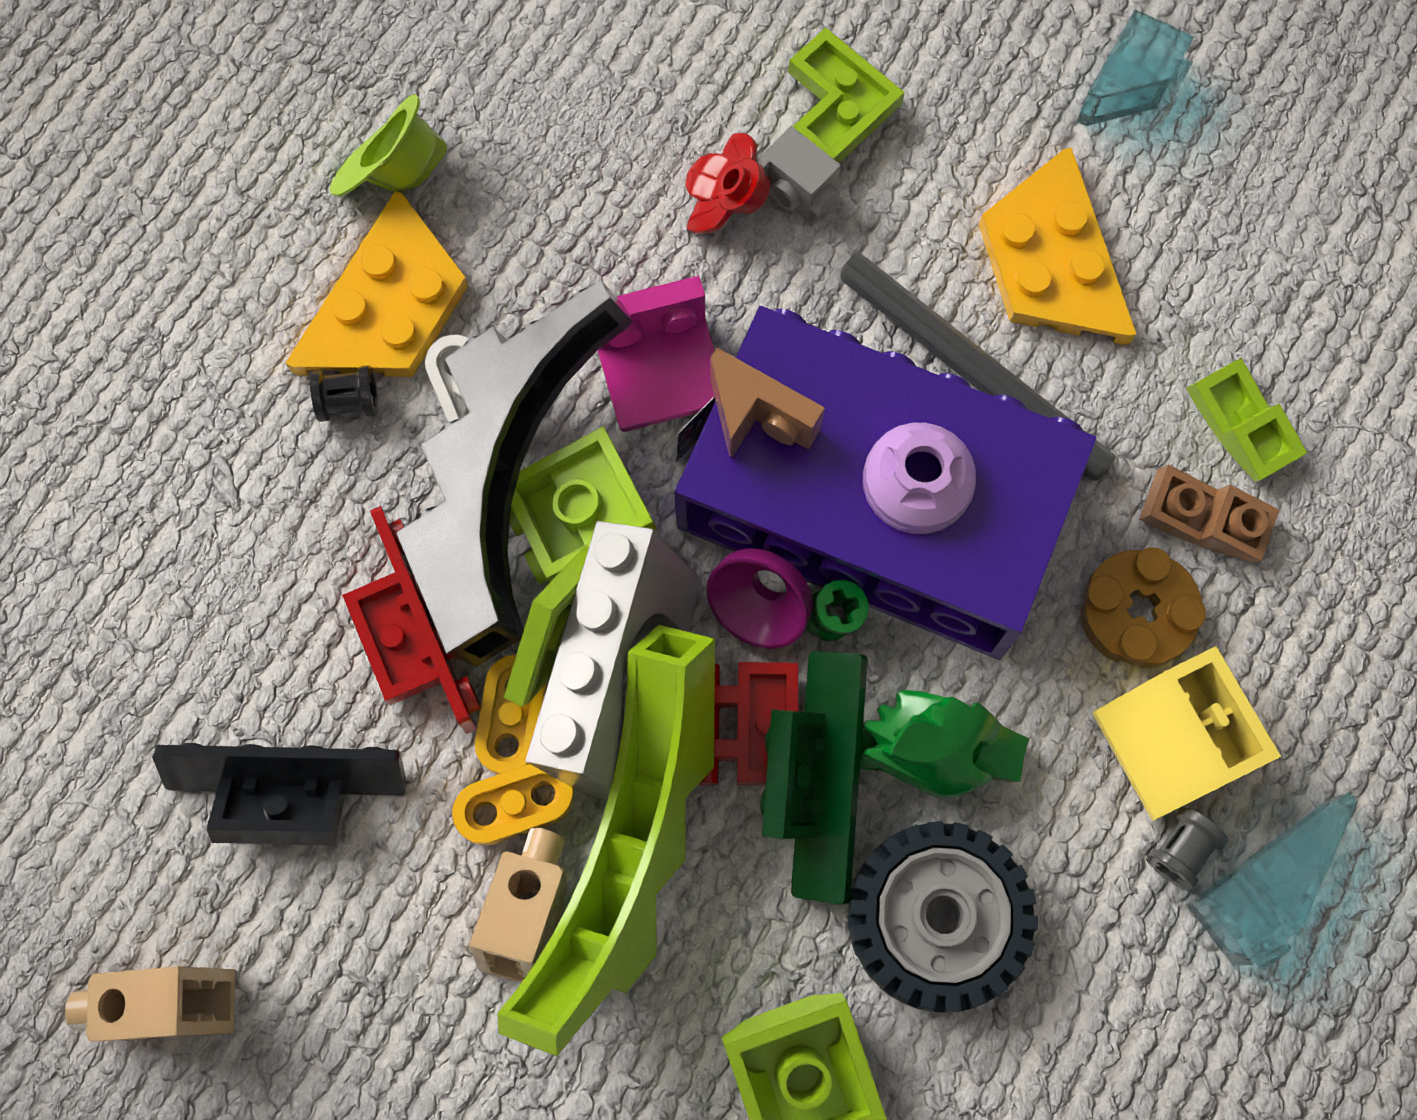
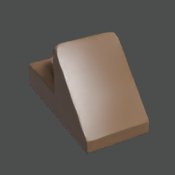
[710,347,825,457]

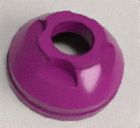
[706,548,813,649]

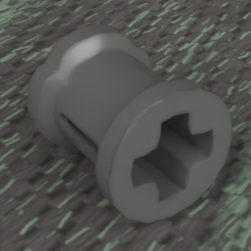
[1146,807,1228,891]

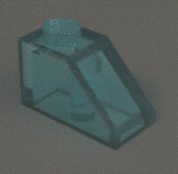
[1076,9,1194,126]

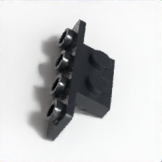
[152,743,407,846]

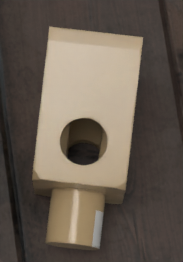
[469,828,567,983]
[65,966,235,1042]

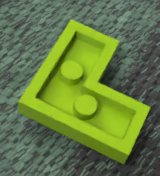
[788,27,905,163]

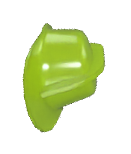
[329,94,447,197]

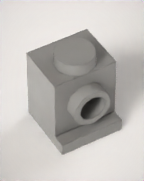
[756,126,841,222]

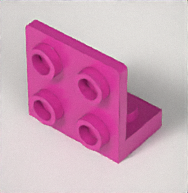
[598,276,715,432]

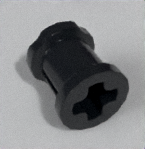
[310,365,378,422]

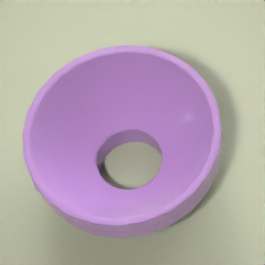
[863,423,976,534]

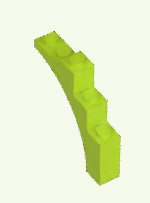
[497,625,715,1056]

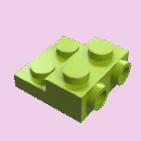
[510,426,658,584]

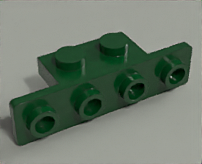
[760,651,868,905]

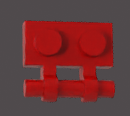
[698,662,798,786]

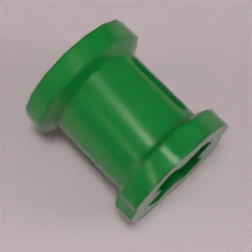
[806,580,869,642]

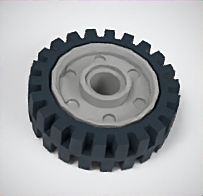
[847,821,1038,1013]

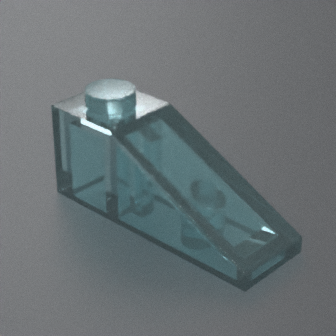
[1186,792,1357,969]

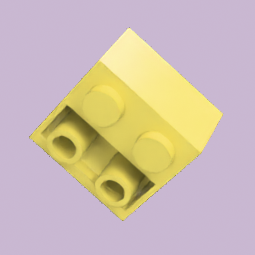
[1092,646,1281,821]

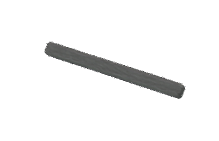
[840,253,1116,481]

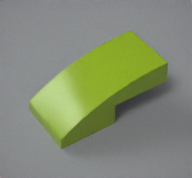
[1186,358,1307,482]

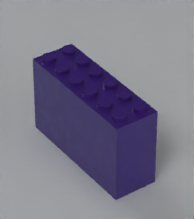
[674,305,1097,661]

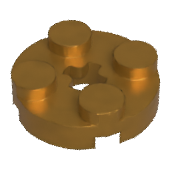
[1081,547,1206,668]

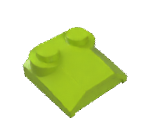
[721,993,887,1120]

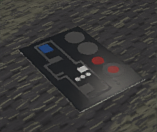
[676,397,715,462]

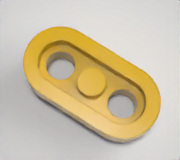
[475,654,548,775]
[452,764,575,846]

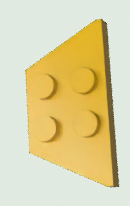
[978,147,1136,345]
[285,190,468,377]

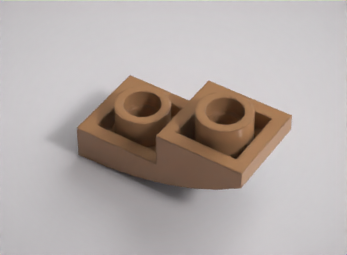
[1139,464,1279,563]

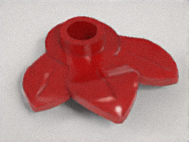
[685,133,770,234]

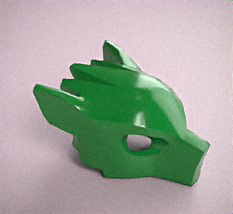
[860,690,1030,799]

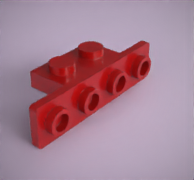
[342,506,481,734]

